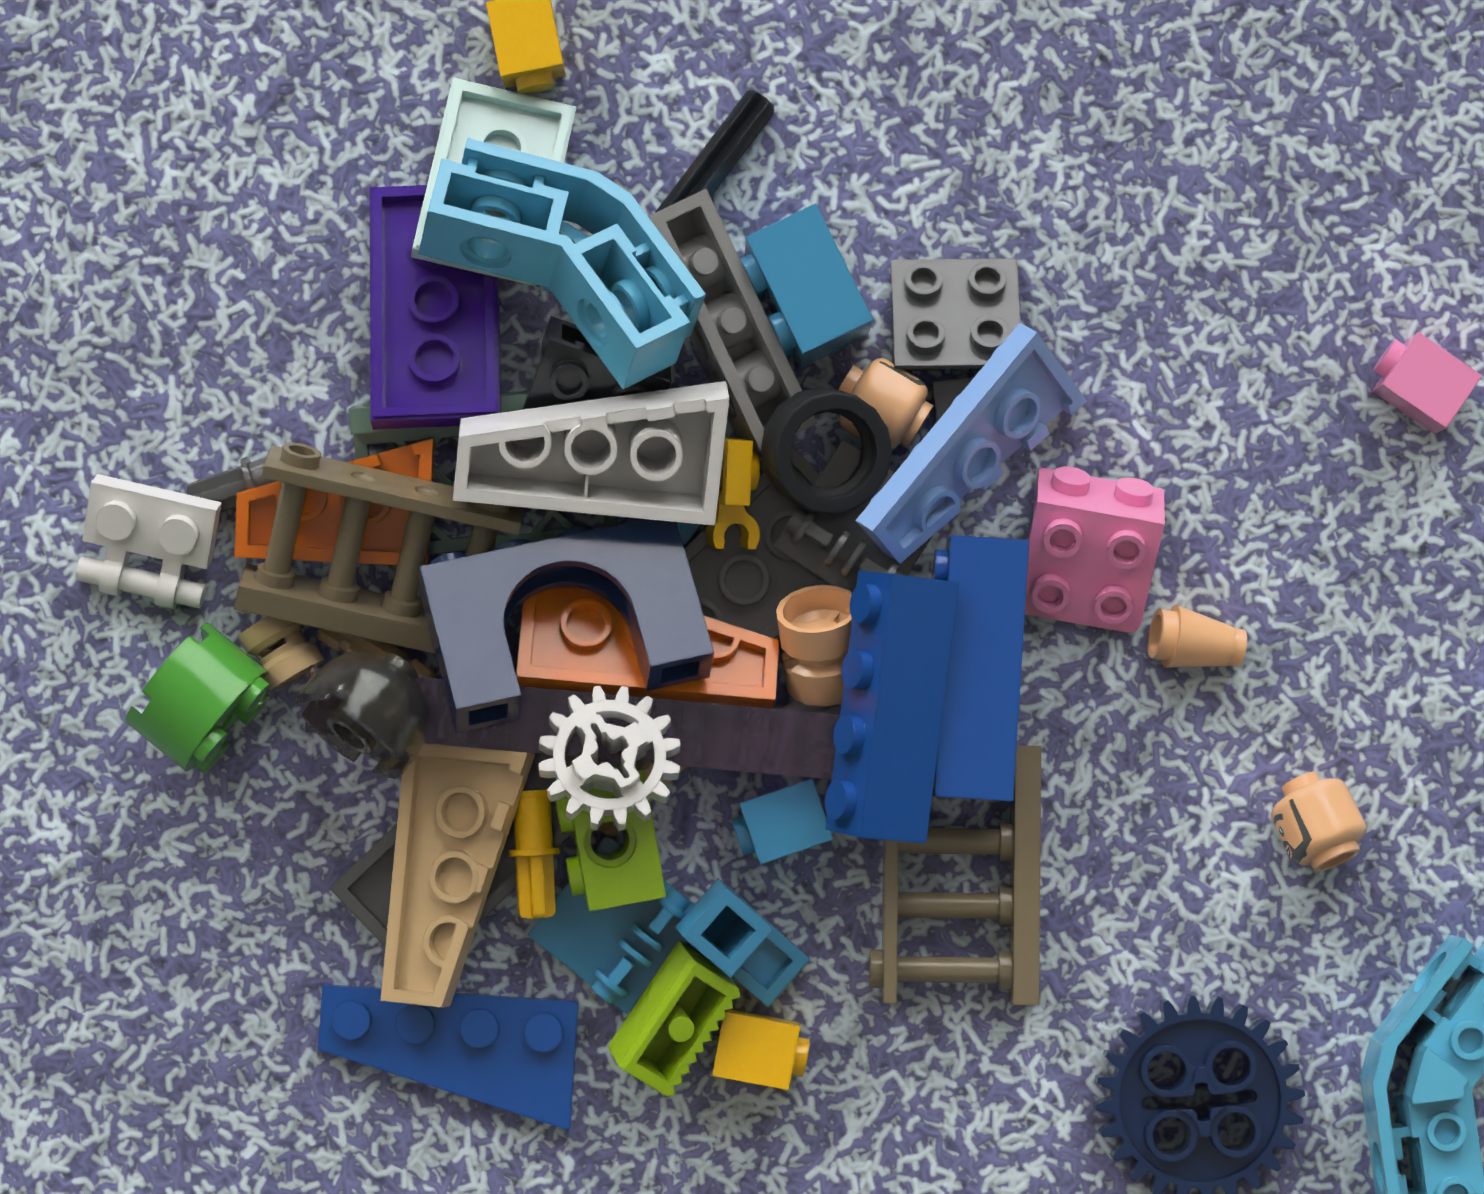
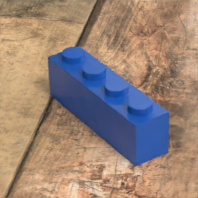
[932,535,1029,801]
[825,570,959,844]

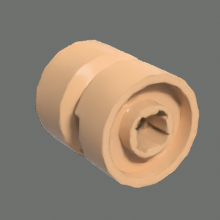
[776,585,852,707]

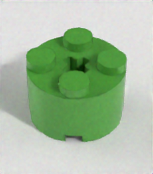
[125,623,271,774]

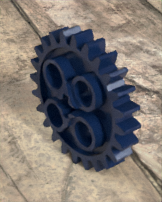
[1093,994,1305,1194]

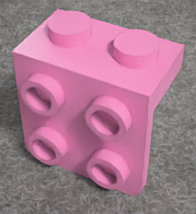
[1025,466,1165,633]

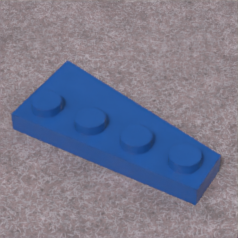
[318,984,579,1131]

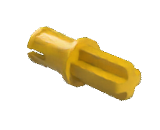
[508,790,560,919]

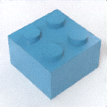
[740,203,873,369]

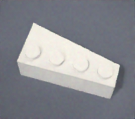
[453,381,729,526]

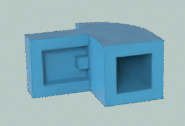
[675,878,810,1007]

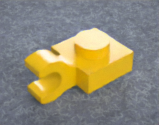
[706,437,760,549]

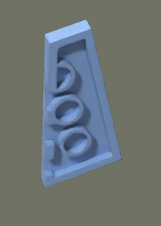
[855,323,1087,564]

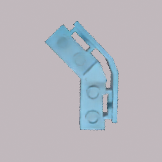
[418,138,706,389]
[1360,935,1484,1194]

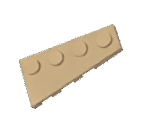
[380,742,535,1007]

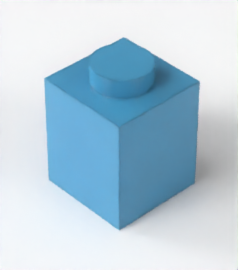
[731,778,834,865]

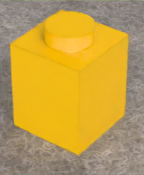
[486,0,566,94]
[712,1009,810,1090]

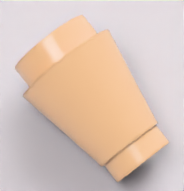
[1147,605,1247,668]

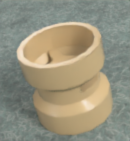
[238,617,325,692]

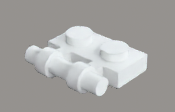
[76,474,222,609]

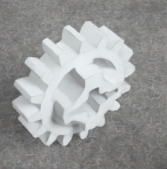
[538,686,681,831]

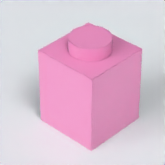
[1372,332,1482,434]

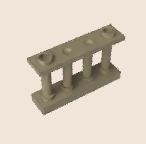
[234,443,523,654]
[869,745,1041,1005]

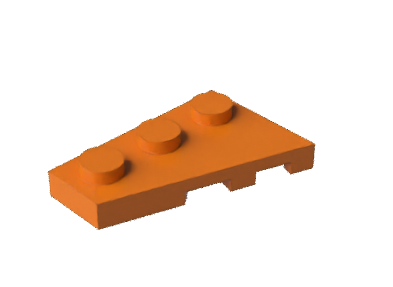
[234,437,435,565]

